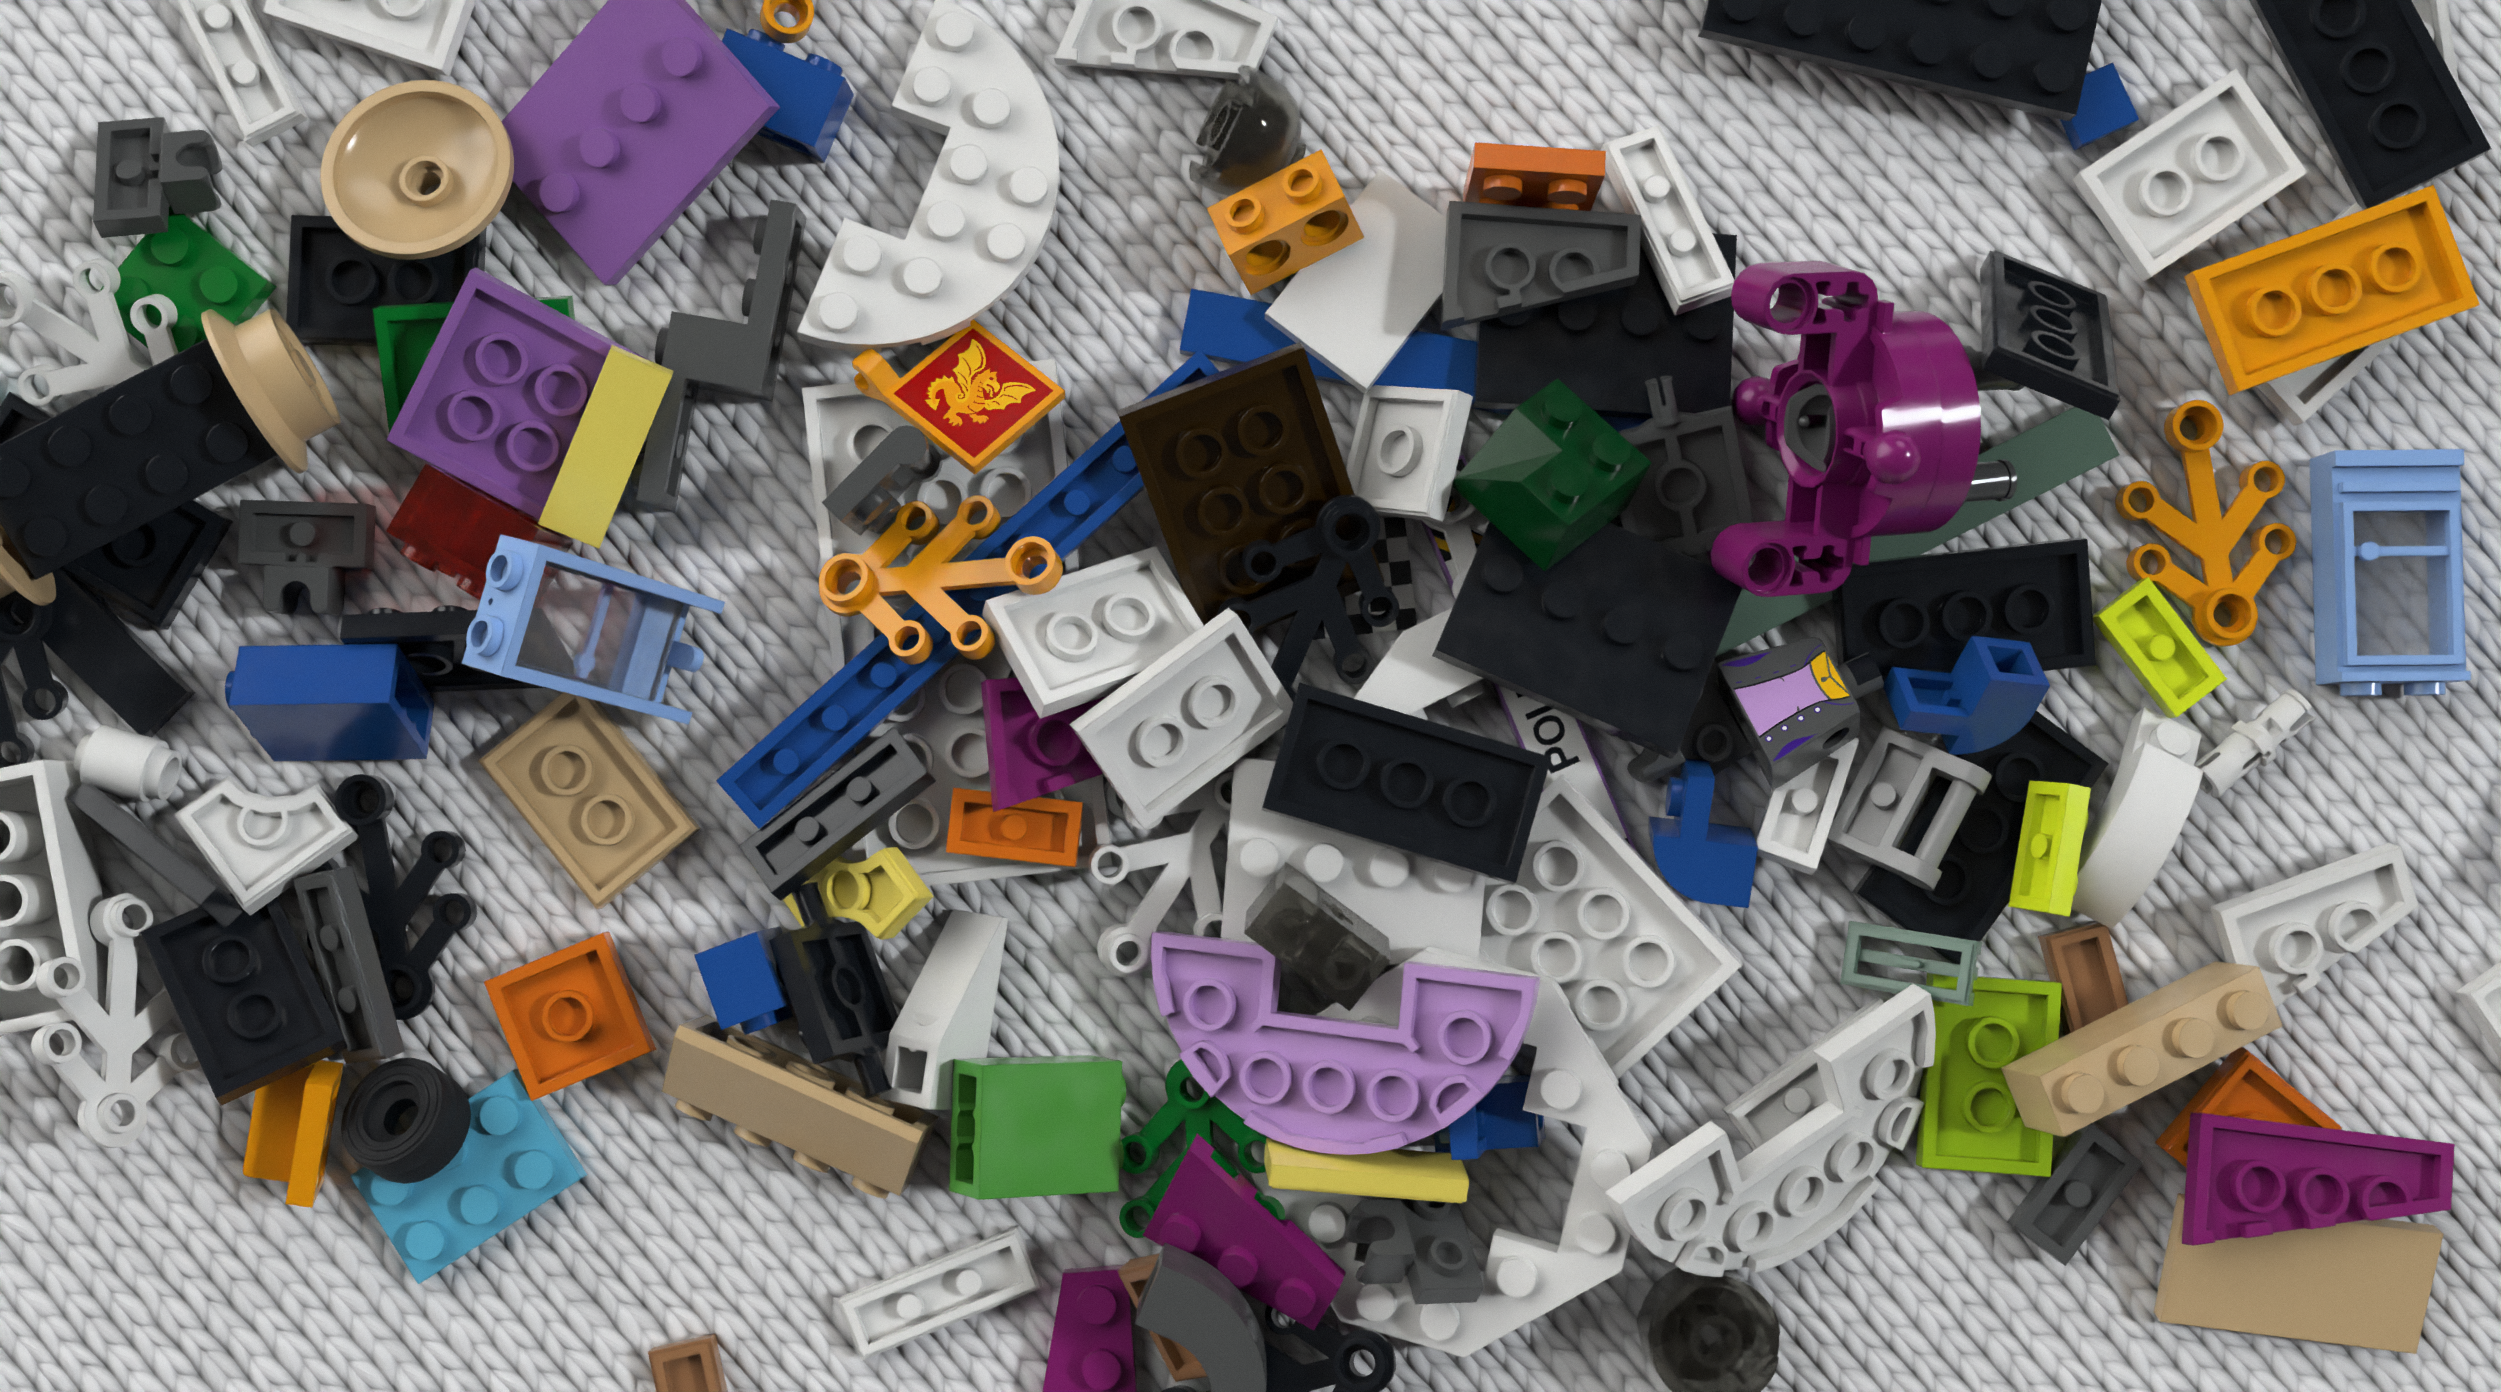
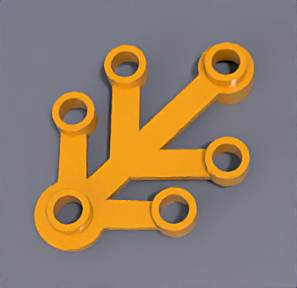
[2115,400,2296,647]
[819,495,1063,665]

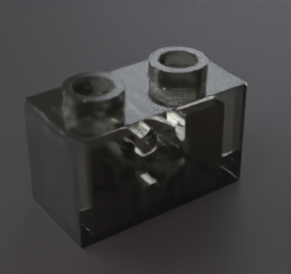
[1244,861,1390,1011]

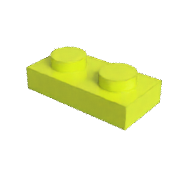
[2093,577,2227,718]
[2008,780,2091,917]

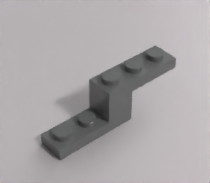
[631,199,807,511]

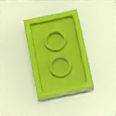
[1916,972,2062,1177]

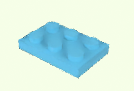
[350,1069,587,1284]

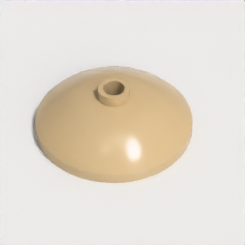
[320,80,514,260]

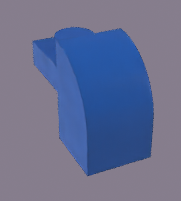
[1883,636,2050,755]
[1648,758,1758,908]
[1434,1075,1546,1160]

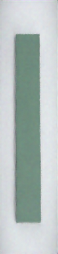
[1715,407,2120,657]

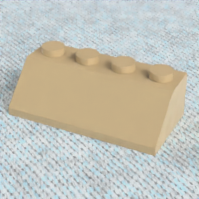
[662,1015,939,1199]

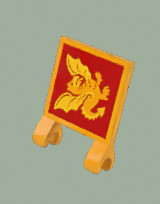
[852,319,1065,475]

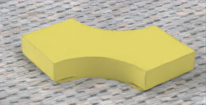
[783,847,934,940]

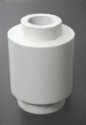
[74,725,182,802]

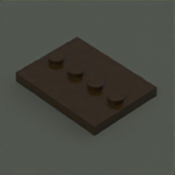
[1117,342,1385,631]

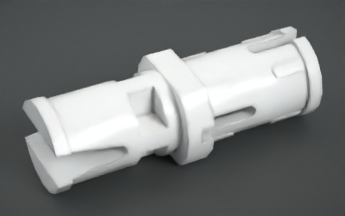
[2194,689,2316,798]

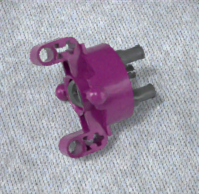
[1711,261,2025,597]

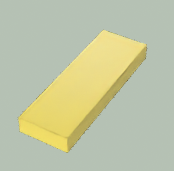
[538,345,673,549]
[1264,1138,1469,1204]

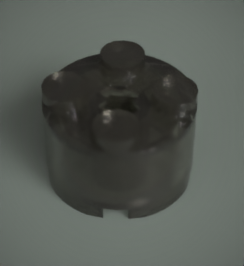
[1637,1267,1780,1392]

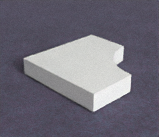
[174,776,360,915]

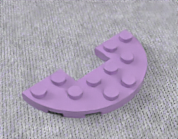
[1151,931,1541,1155]

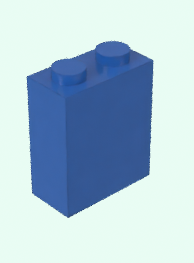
[225,644,435,761]

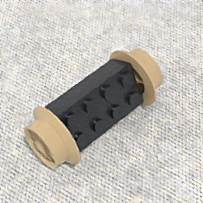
[0,308,341,606]

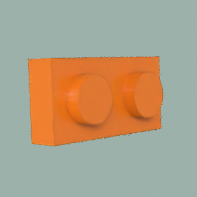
[946,787,1084,867]

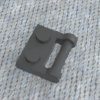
[822,425,942,536]

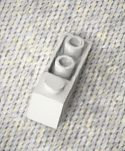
[1354,608,1486,720]
[879,909,1008,1110]

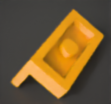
[243,1060,344,1208]

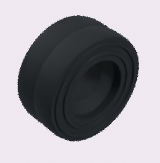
[341,1058,471,1184]

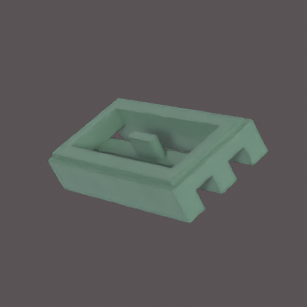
[1840,921,1982,1006]

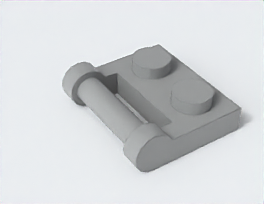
[1827,726,1992,891]

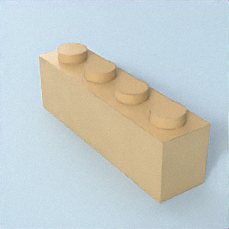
[2001,961,2283,1137]

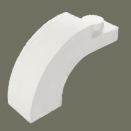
[2071,706,2204,929]

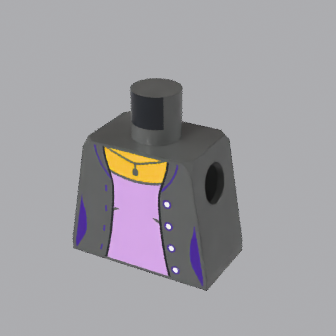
[1717,637,1884,790]

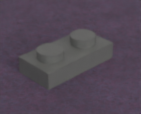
[2007,1123,2143,1266]

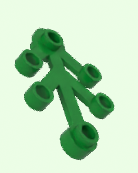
[1119,1059,1285,1238]

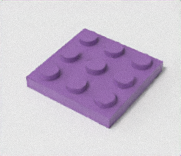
[386,267,650,519]

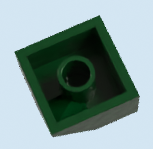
[1452,378,1652,572]

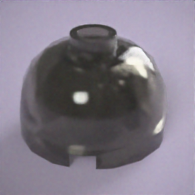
[1189,65,1306,196]

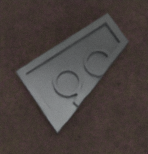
[1440,201,1641,331]

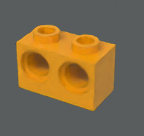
[1207,149,1365,295]

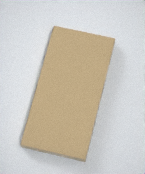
[2154,1193,2444,1354]

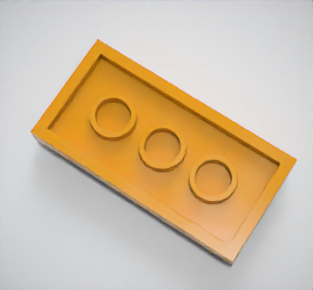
[2184,185,2480,396]

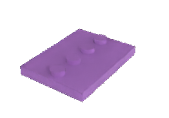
[501,0,780,285]

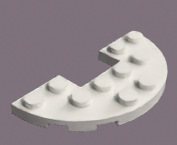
[797,0,1059,352]
[1605,983,1936,1277]

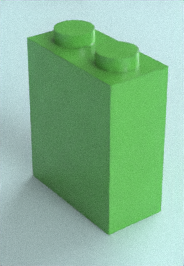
[949,1055,1126,1200]

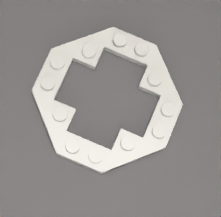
[1250,946,1654,1358]

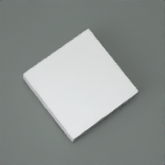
[1346,385,1473,522]

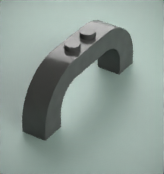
[1135,1243,1267,1392]

